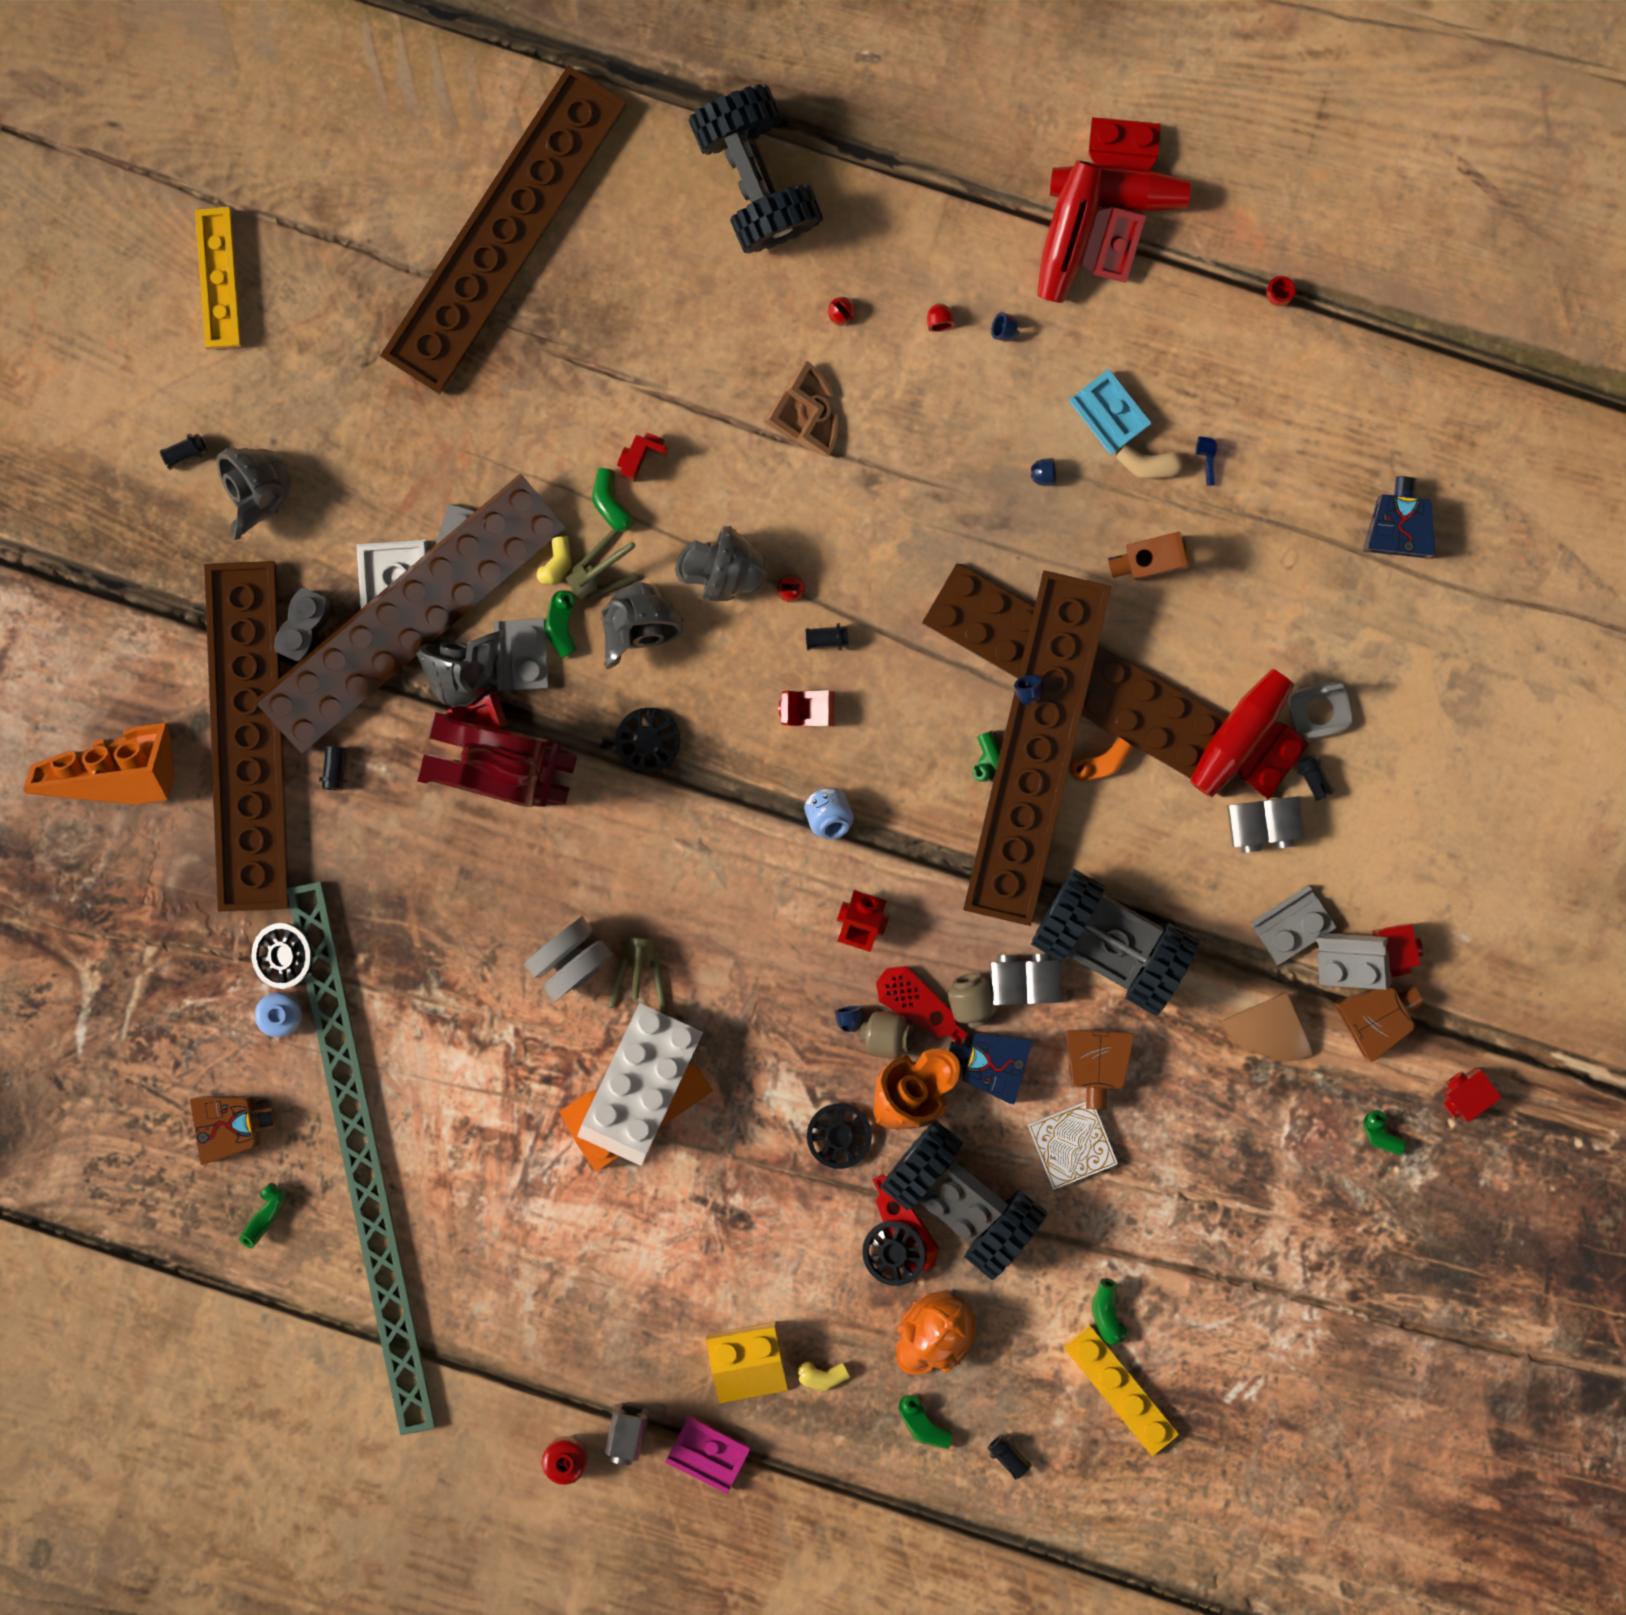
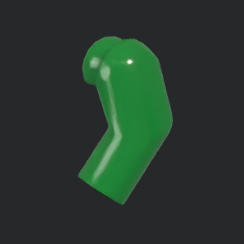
[972,730,1001,782]
[1363,1110,1406,1156]

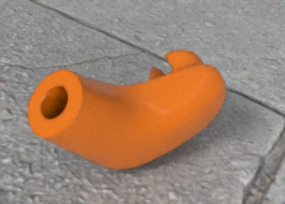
[1070,737,1134,781]

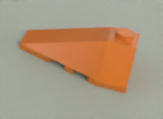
[23,722,175,805]
[559,1062,713,1172]

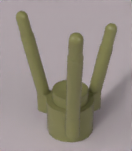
[565,529,639,600]
[608,938,668,1016]

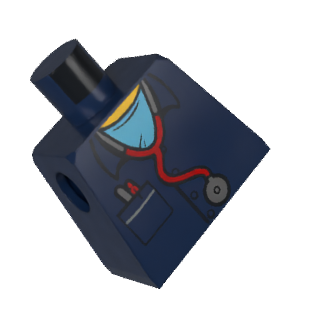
[1363,476,1435,559]
[948,1032,1032,1105]

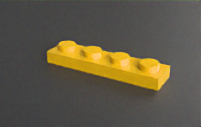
[195,207,242,350]
[1063,1324,1179,1457]

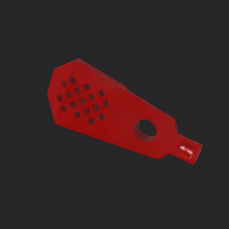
[876,966,968,1043]
[872,1174,939,1271]

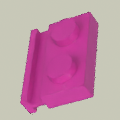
[665,1415,751,1494]

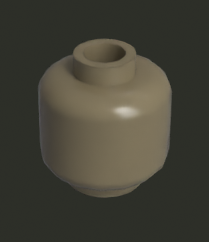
[948,973,997,1028]
[860,1011,913,1059]

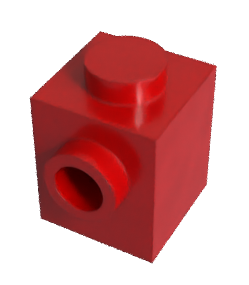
[1372,923,1424,977]
[1441,1068,1502,1123]

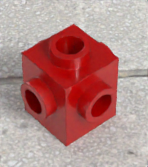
[837,890,889,952]

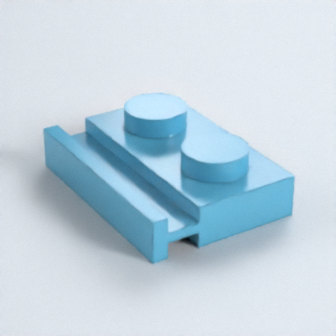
[1068,369,1151,456]

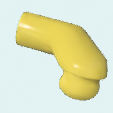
[537,536,572,585]
[797,1361,851,1391]

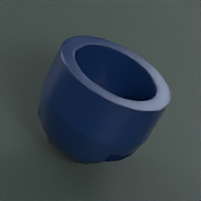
[991,312,1021,342]
[1031,458,1056,486]
[1014,675,1044,705]
[834,1006,863,1032]

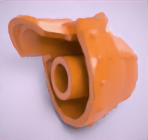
[873,1049,960,1130]
[896,1290,977,1375]

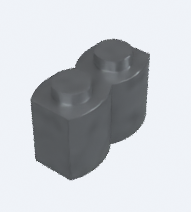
[274,587,331,662]
[1227,796,1304,853]
[989,953,1063,1005]
[605,1403,649,1465]

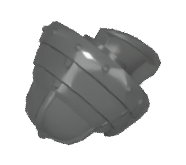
[216,447,291,540]
[675,526,768,601]
[601,582,684,669]
[416,630,502,708]

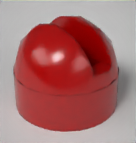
[1266,276,1296,307]
[828,297,856,326]
[926,303,955,332]
[777,574,805,603]

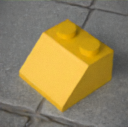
[706,1321,788,1404]

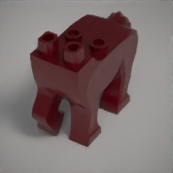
[417,712,577,808]

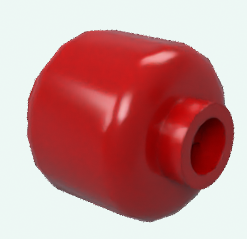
[541,1436,588,1485]

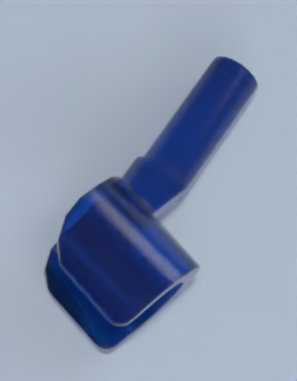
[1195,436,1217,486]

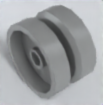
[523,916,613,1002]

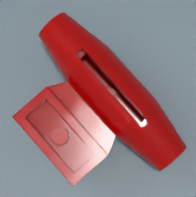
[1049,117,1191,212]
[1037,160,1146,303]
[1189,669,1309,800]

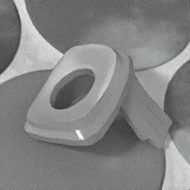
[1289,682,1353,738]

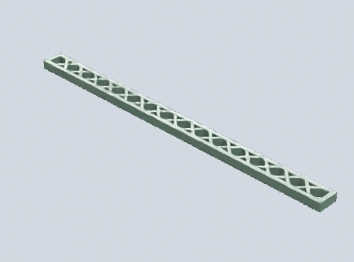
[288,882,436,1436]

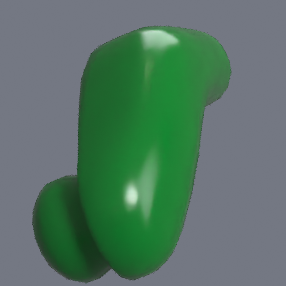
[592,468,634,531]
[545,590,577,659]
[239,1183,286,1249]
[1092,1278,1128,1345]
[898,1395,953,1449]

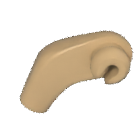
[1115,444,1183,479]

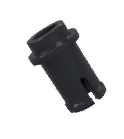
[160,433,207,470]
[805,623,849,651]
[319,746,347,791]
[1297,754,1335,801]
[987,1434,1031,1480]

